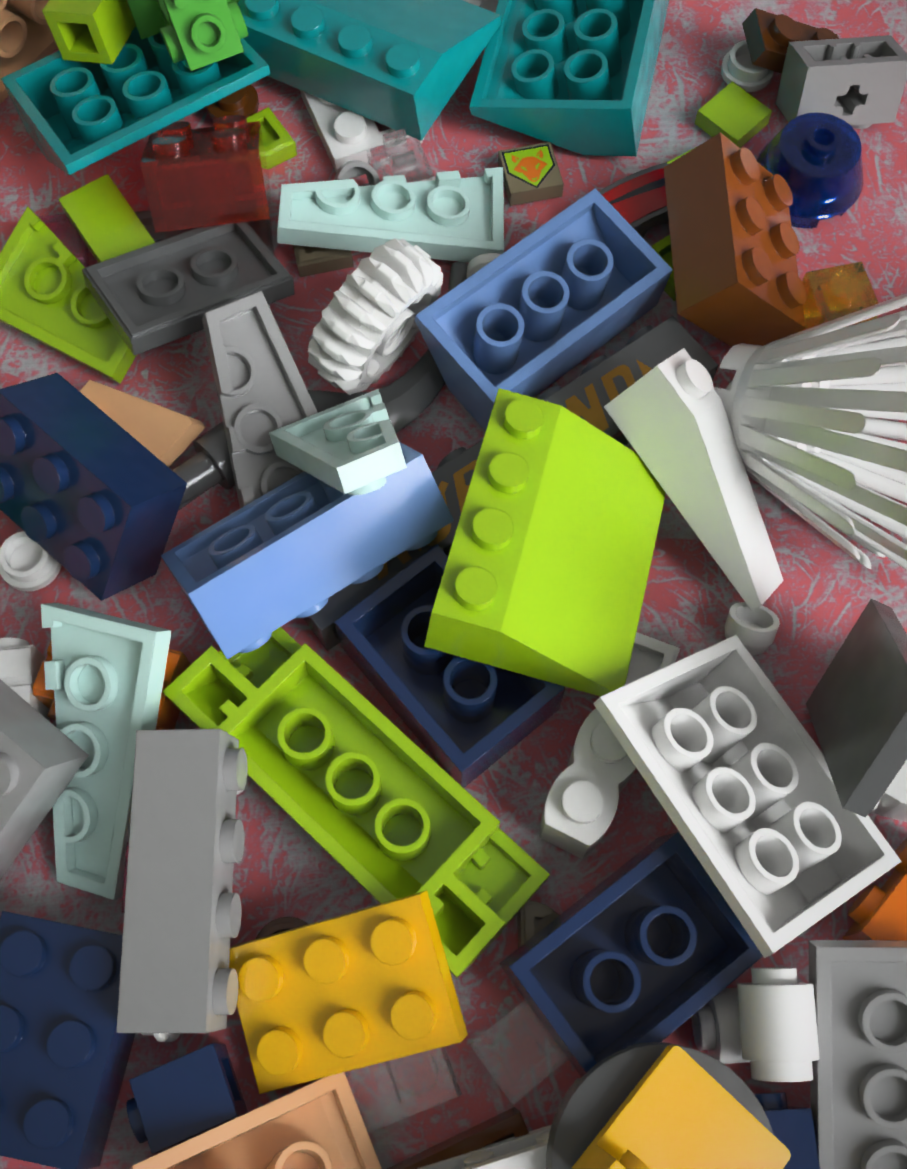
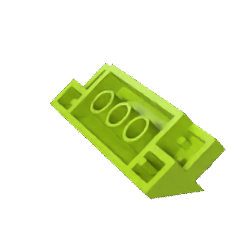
[162,627,550,978]

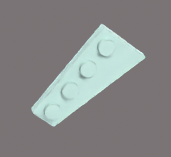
[277,167,504,263]
[41,603,172,900]

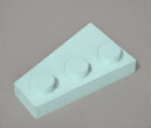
[269,389,407,495]

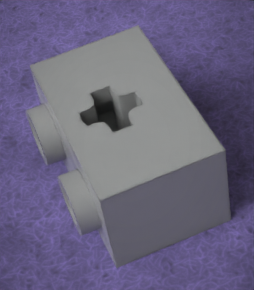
[775,35,907,133]

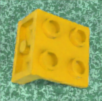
[572,1044,791,1169]

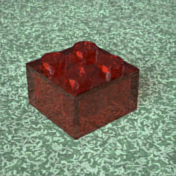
[140,115,271,233]

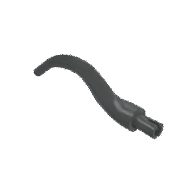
[172,262,468,511]

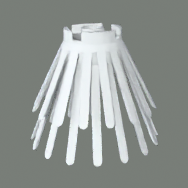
[713,293,907,570]

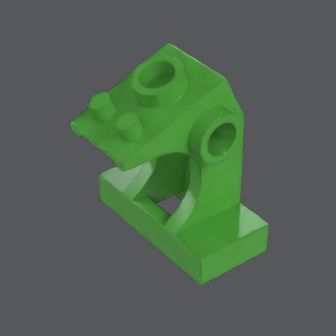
[126,0,248,71]

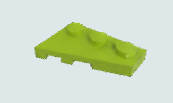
[0,206,137,384]

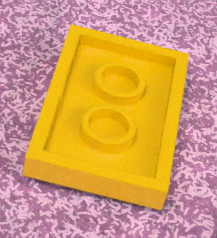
[229,890,468,1094]

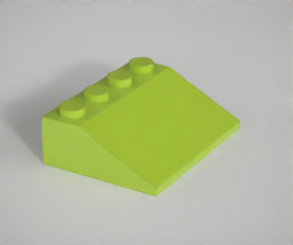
[424,388,666,697]

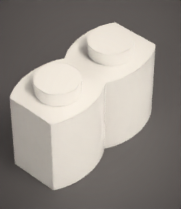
[540,709,636,859]

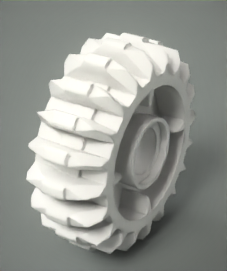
[308,238,443,395]

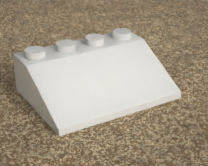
[593,635,902,958]

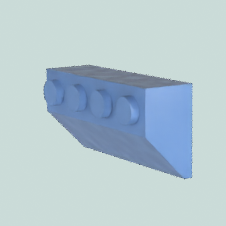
[415,188,673,431]
[161,441,454,659]

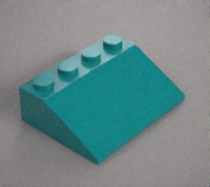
[237,0,502,141]
[469,0,669,156]
[1,27,271,175]

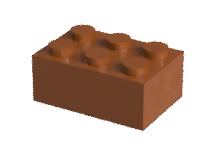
[664,132,806,347]

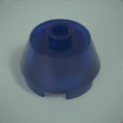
[757,112,863,229]

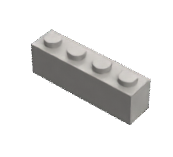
[116,729,248,1033]

